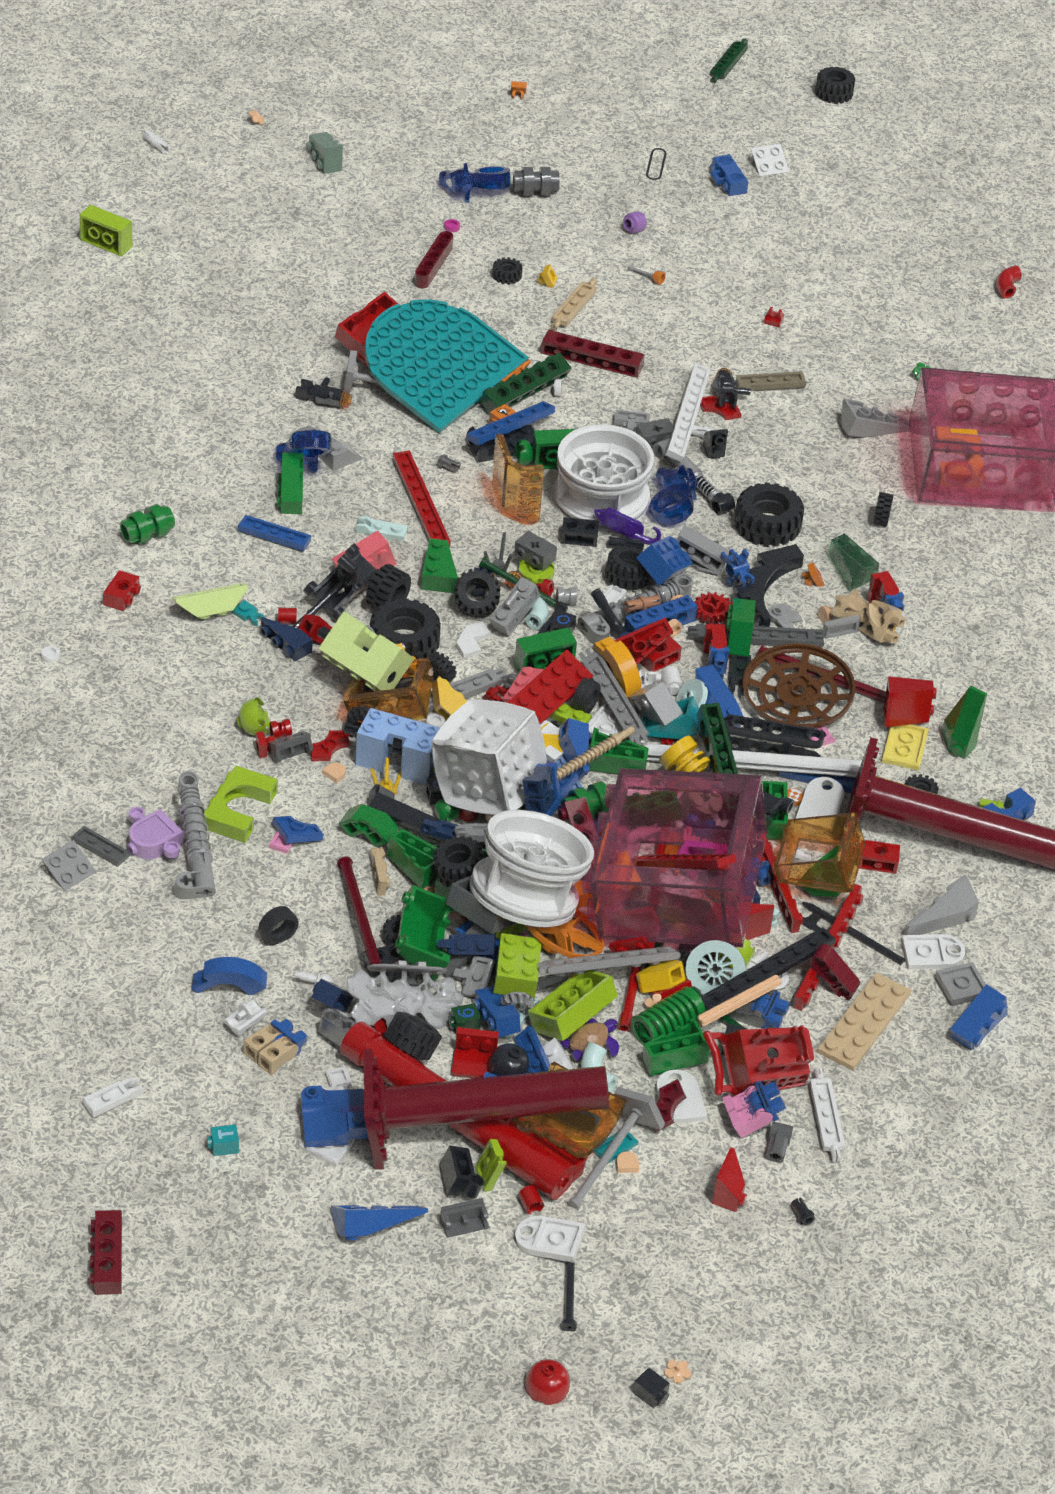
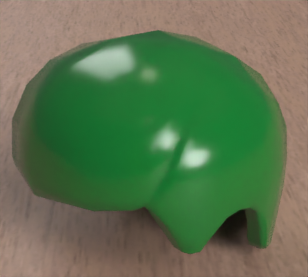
[514,439,534,468]

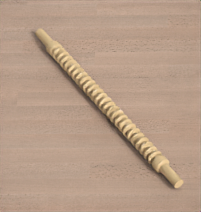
[485,726,635,821]

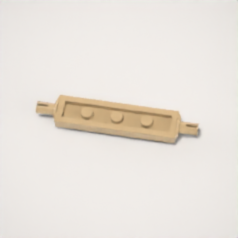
[551,277,597,330]

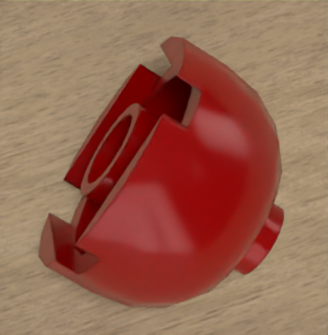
[525,1359,570,1405]

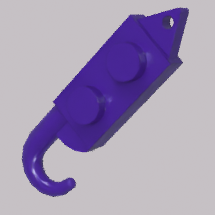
[594,507,662,545]

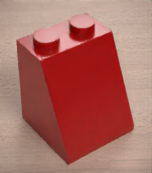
[883,676,937,727]

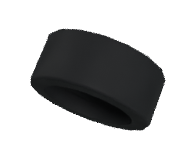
[258,906,299,945]

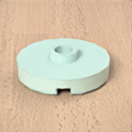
[676,678,708,708]

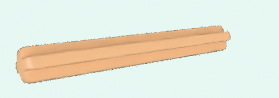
[697,975,781,1027]

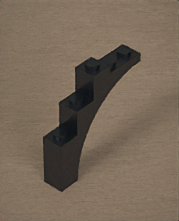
[731,544,804,627]

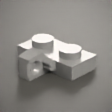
[614,410,650,432]
[453,956,495,998]

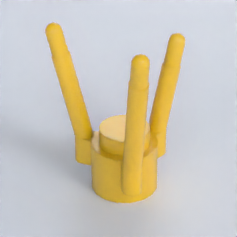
[370,757,401,795]

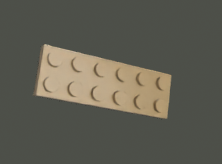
[817,972,912,1071]

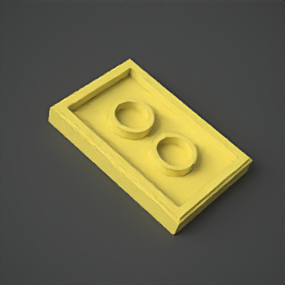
[882,725,929,770]

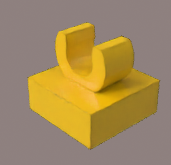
[537,264,558,288]

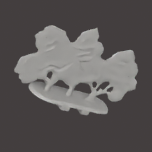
[347,961,464,1029]

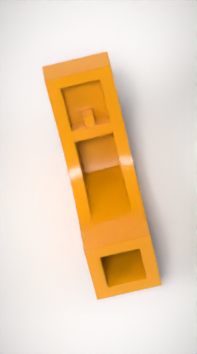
[594,636,641,698]

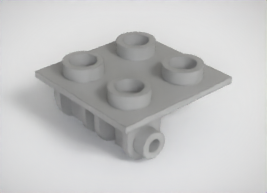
[41,840,96,891]

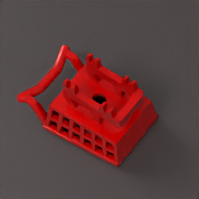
[703,1025,814,1097]

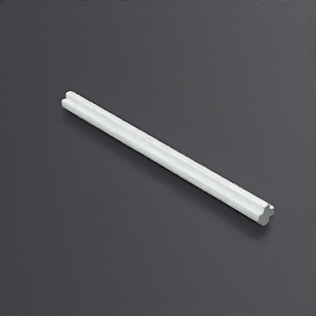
[642,743,862,777]

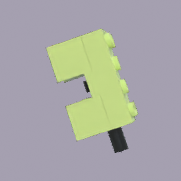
[317,611,414,697]

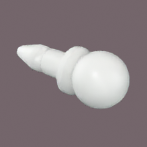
[295,972,333,986]

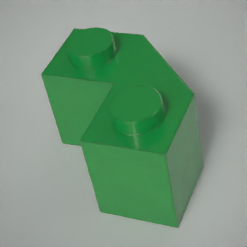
[339,804,398,847]

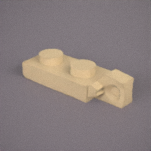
[370,847,390,896]

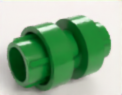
[120,504,175,545]
[561,781,620,823]

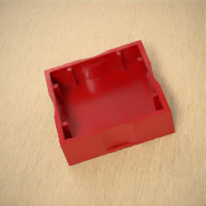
[335,292,398,367]

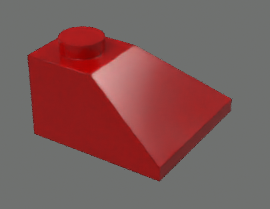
[712,1147,747,1212]

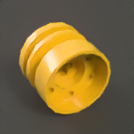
[659,735,711,786]

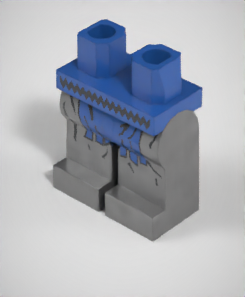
[728,991,790,1029]

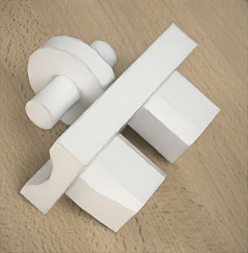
[225,1000,267,1037]

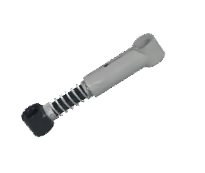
[654,437,735,515]

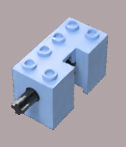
[343,708,440,785]

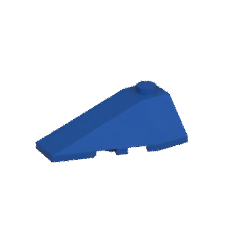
[695,664,743,728]

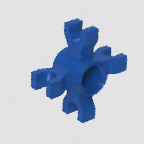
[720,549,755,587]

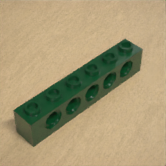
[480,353,572,414]
[696,702,740,818]

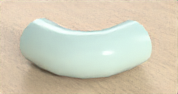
[526,597,549,630]
[581,1042,617,1095]

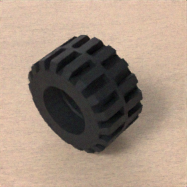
[815,67,855,104]
[605,546,650,590]
[366,564,411,609]
[454,568,500,618]
[433,836,484,888]
[384,1012,442,1060]

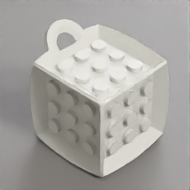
[432,700,547,815]

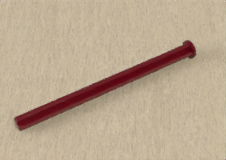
[758,644,886,702]
[337,856,381,965]

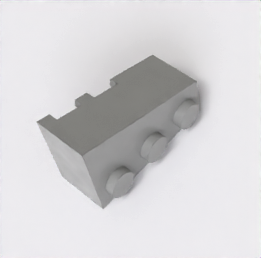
[676,525,729,575]
[628,681,683,725]

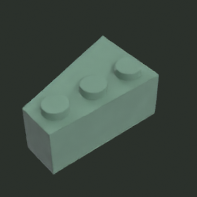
[307,132,343,174]

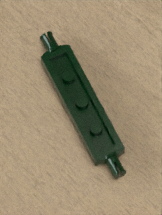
[710,38,748,84]

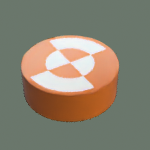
[788,788,804,806]

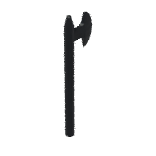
[802,901,905,965]

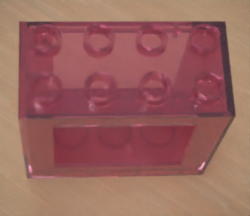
[909,367,1055,512]
[582,768,768,948]

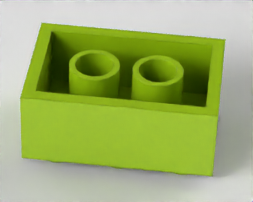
[79,204,133,257]
[494,933,541,998]

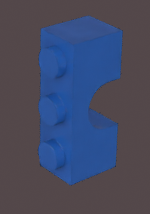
[983,787,1036,819]
[473,986,521,1037]

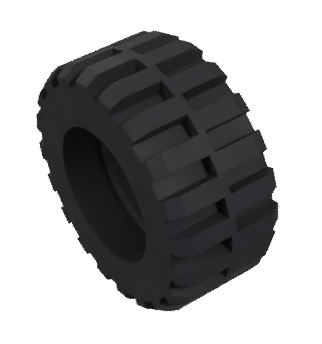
[734,482,804,547]
[370,598,441,664]

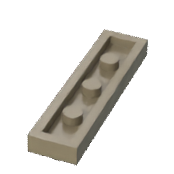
[736,371,806,390]

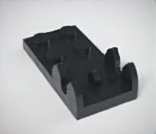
[466,424,534,463]

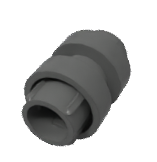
[513,167,560,196]

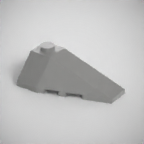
[841,398,914,437]
[294,425,362,471]
[904,875,979,935]

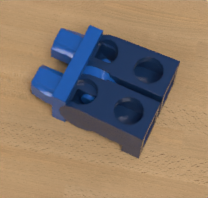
[522,762,560,814]

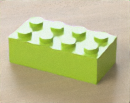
[528,970,618,1041]

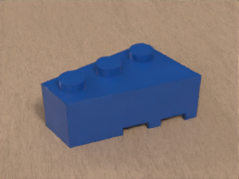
[950,984,1008,1050]

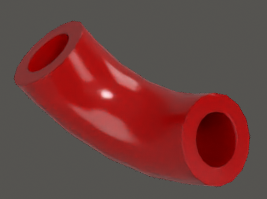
[996,265,1022,299]

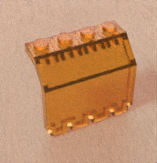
[492,434,544,525]
[512,1061,627,1159]

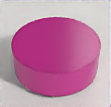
[444,219,460,233]

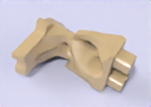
[830,589,906,643]

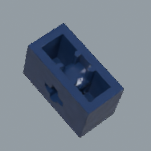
[312,979,354,1012]

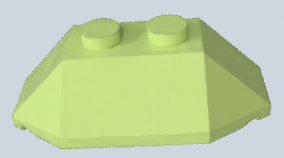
[172,583,248,619]

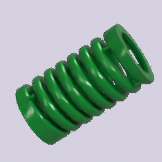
[630,986,705,1045]

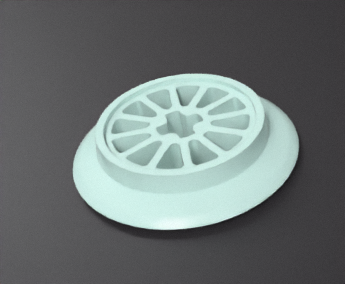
[686,940,745,994]

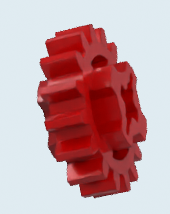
[694,592,733,624]

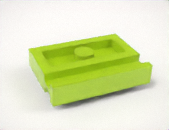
[474,1139,507,1192]

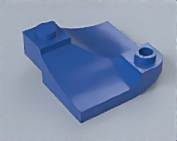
[301,1085,369,1147]

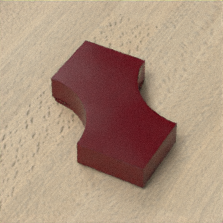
[653,1079,687,1132]

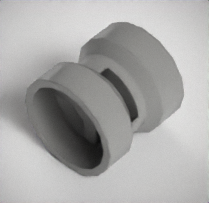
[556,587,577,605]

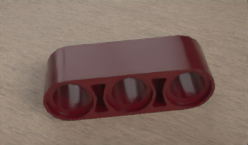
[810,944,860,1000]

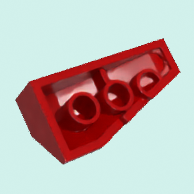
[604,618,673,675]

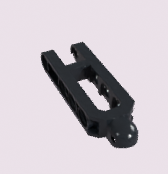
[699,714,824,757]

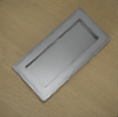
[823,615,860,639]

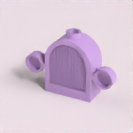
[126,807,184,859]

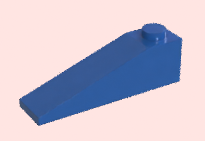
[331,1205,428,1240]

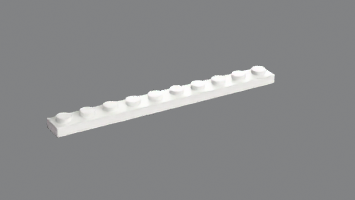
[665,362,710,462]

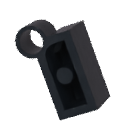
[440,1145,485,1198]

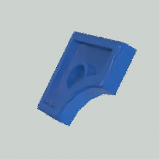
[272,816,324,843]

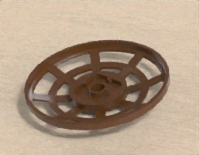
[743,643,856,729]

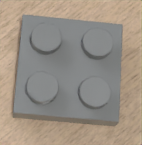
[935,962,986,1005]

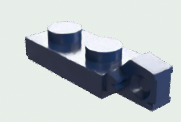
[420,818,459,841]
[437,934,495,956]

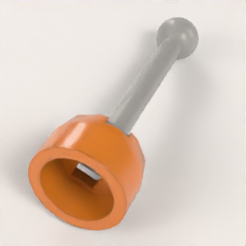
[628,265,666,285]

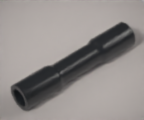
[590,588,626,637]

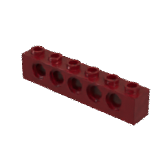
[541,330,645,378]

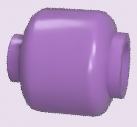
[623,211,647,234]

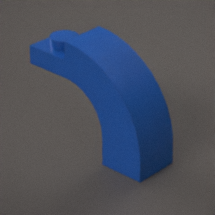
[192,957,267,995]

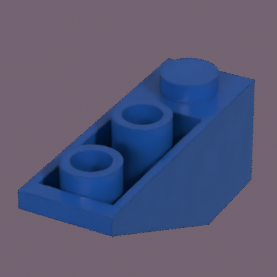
[559,718,590,781]

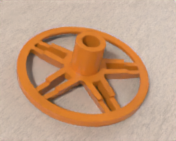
[525,908,605,958]

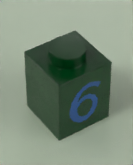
[448,1003,481,1033]

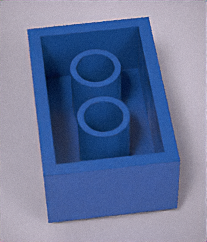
[636,535,693,586]

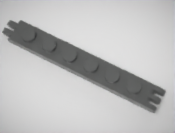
[688,624,824,647]

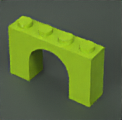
[203,765,278,843]

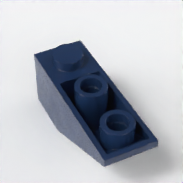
[260,617,313,662]

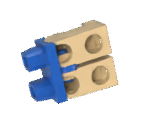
[243,1019,307,1076]

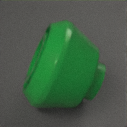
[435,799,460,821]

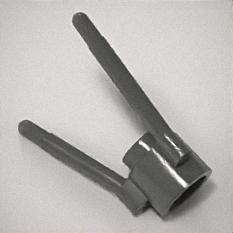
[484,532,513,577]

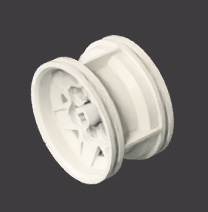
[554,424,654,531]
[470,810,594,927]

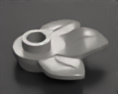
[767,604,802,628]

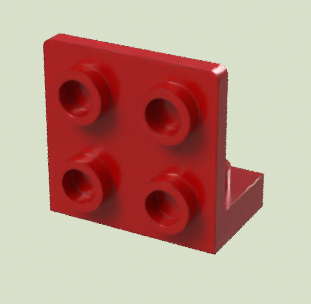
[452,1027,499,1078]

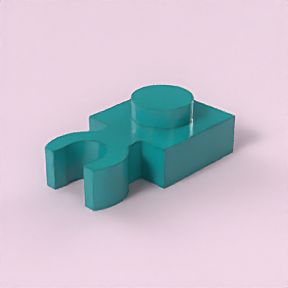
[232,600,265,626]

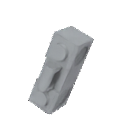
[490,577,540,637]

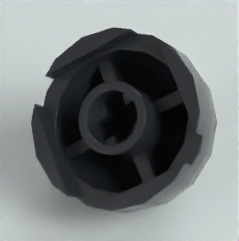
[487,1043,530,1076]

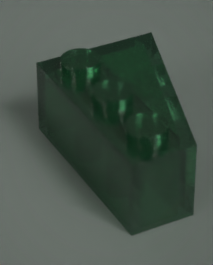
[828,533,880,591]

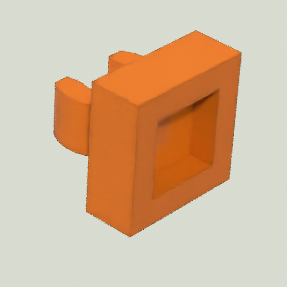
[511,81,527,99]
[802,562,825,587]

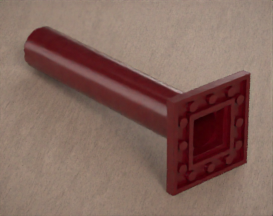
[838,737,1055,870]
[363,1049,610,1170]

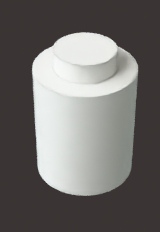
[661,666,683,695]

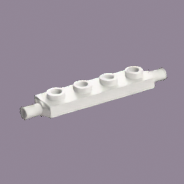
[810,1067,845,1162]

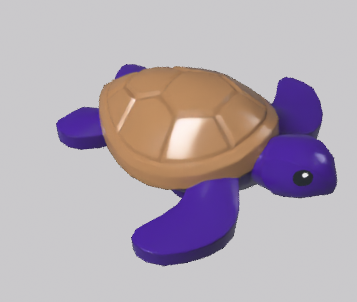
[560,1018,619,1061]

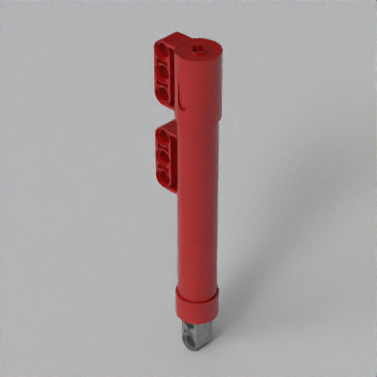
[319,1008,587,1200]

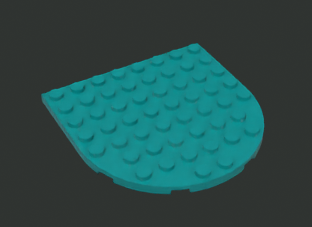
[365,299,529,433]

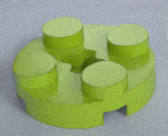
[518,560,555,584]

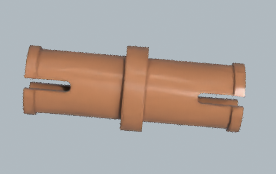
[623,595,661,613]

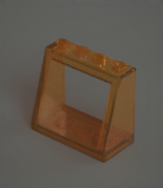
[343,658,434,724]
[773,812,866,893]

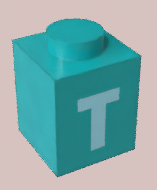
[207,1124,239,1156]

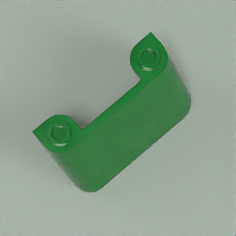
[395,885,454,981]

